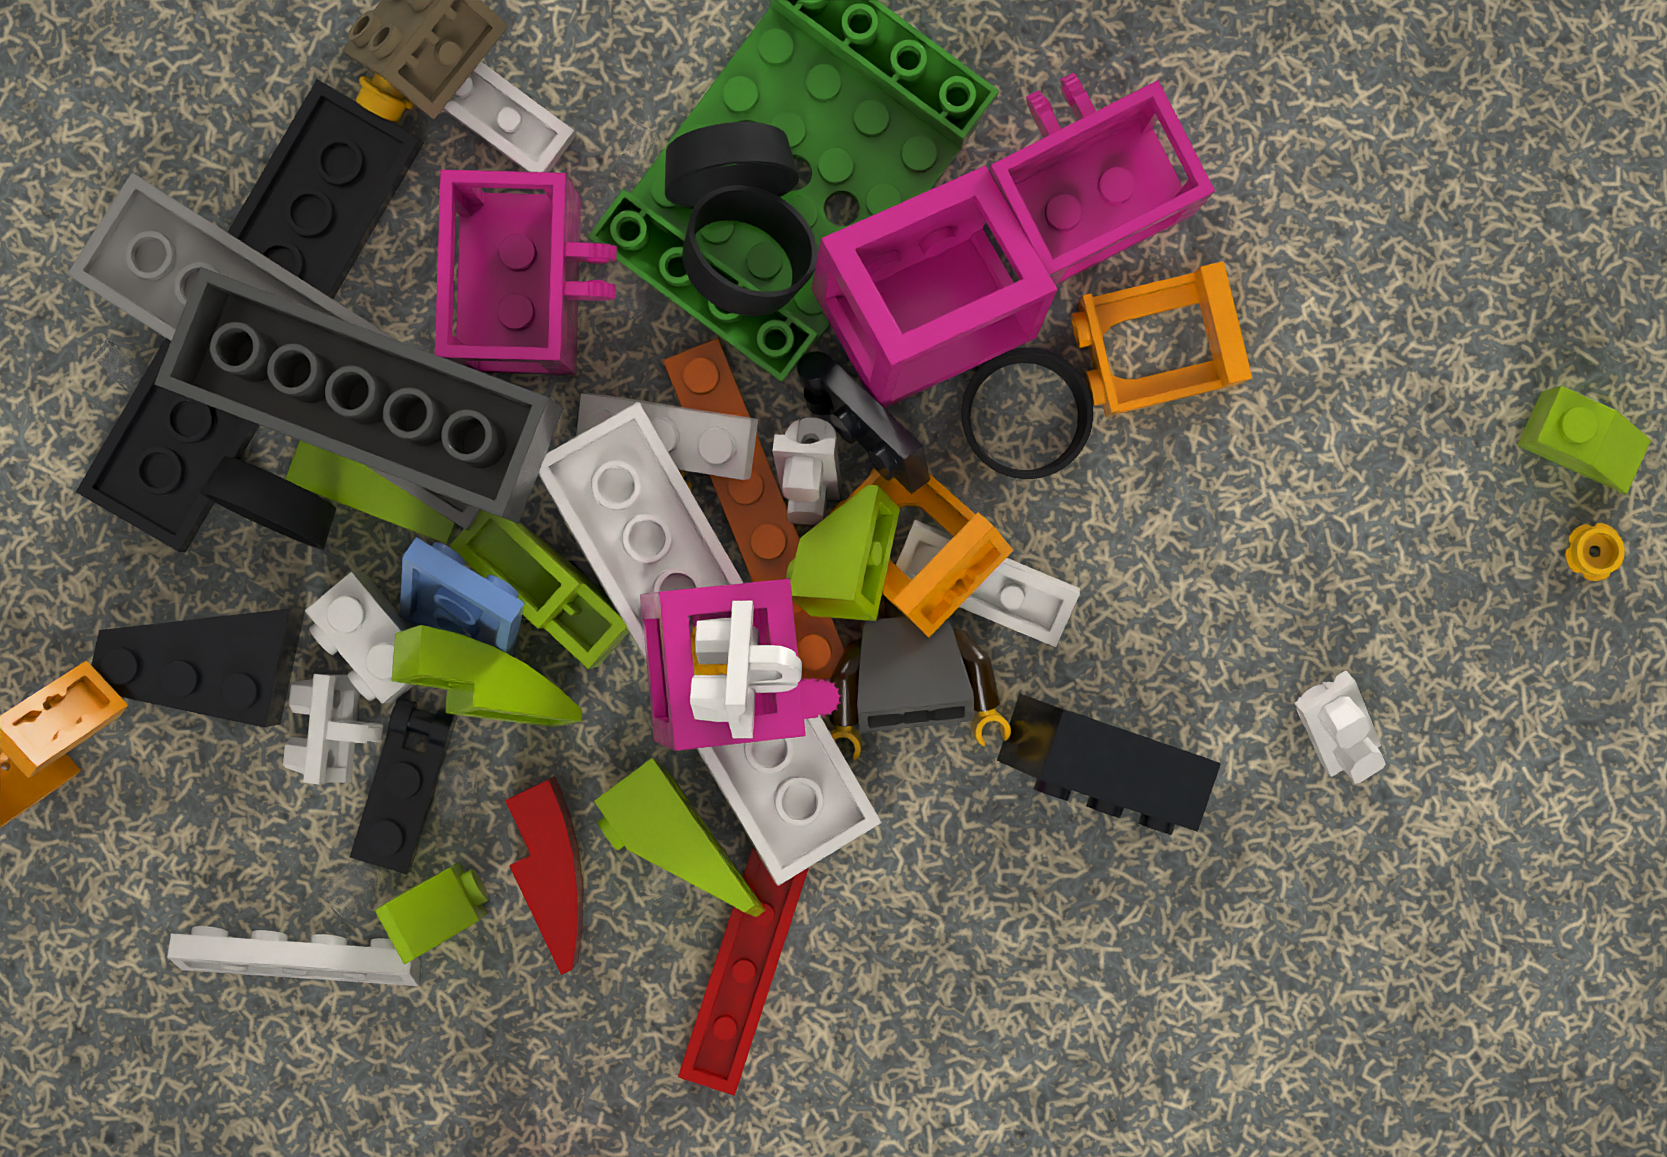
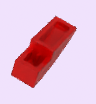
[505,776,584,975]

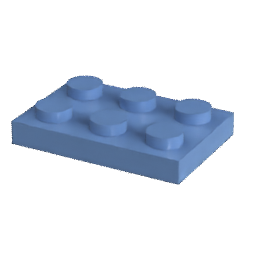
[400,537,525,657]

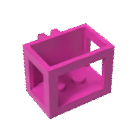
[989,73,1215,286]
[811,165,1058,409]
[435,169,617,375]
[640,579,841,751]

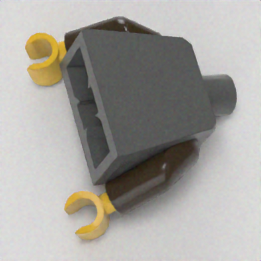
[829,596,1011,761]

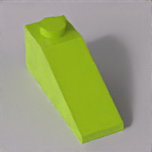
[594,758,766,917]

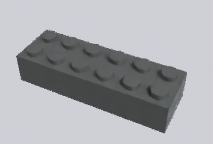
[155,267,564,524]

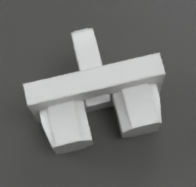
[772,418,842,525]
[690,601,802,738]
[1295,670,1386,784]
[283,674,383,785]

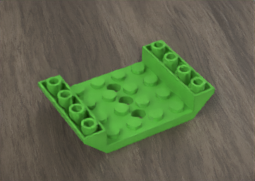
[587,0,999,383]

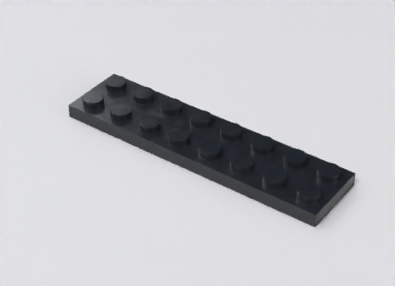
[76,79,424,553]

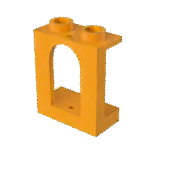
[1071,261,1252,417]
[829,467,1014,638]
[0,660,128,828]

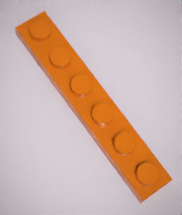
[663,338,845,681]

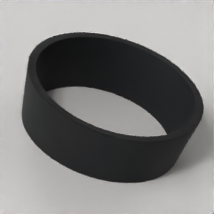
[665,122,799,209]
[682,185,818,316]
[961,347,1093,479]
[200,456,336,550]

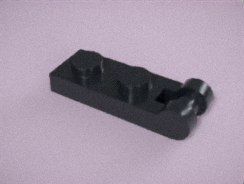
[797,351,930,494]
[350,697,457,875]

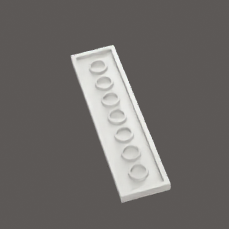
[538,402,882,886]

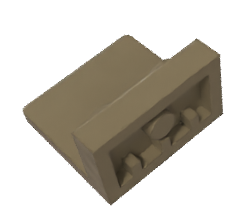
[343,0,509,120]

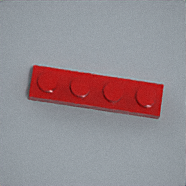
[678,847,809,1096]

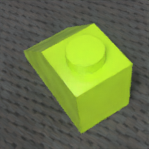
[1517,385,1651,494]
[786,485,900,621]
[375,862,489,965]

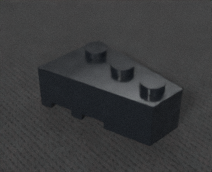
[91,608,305,728]
[997,694,1221,835]

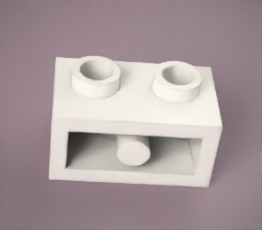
[305,572,414,704]

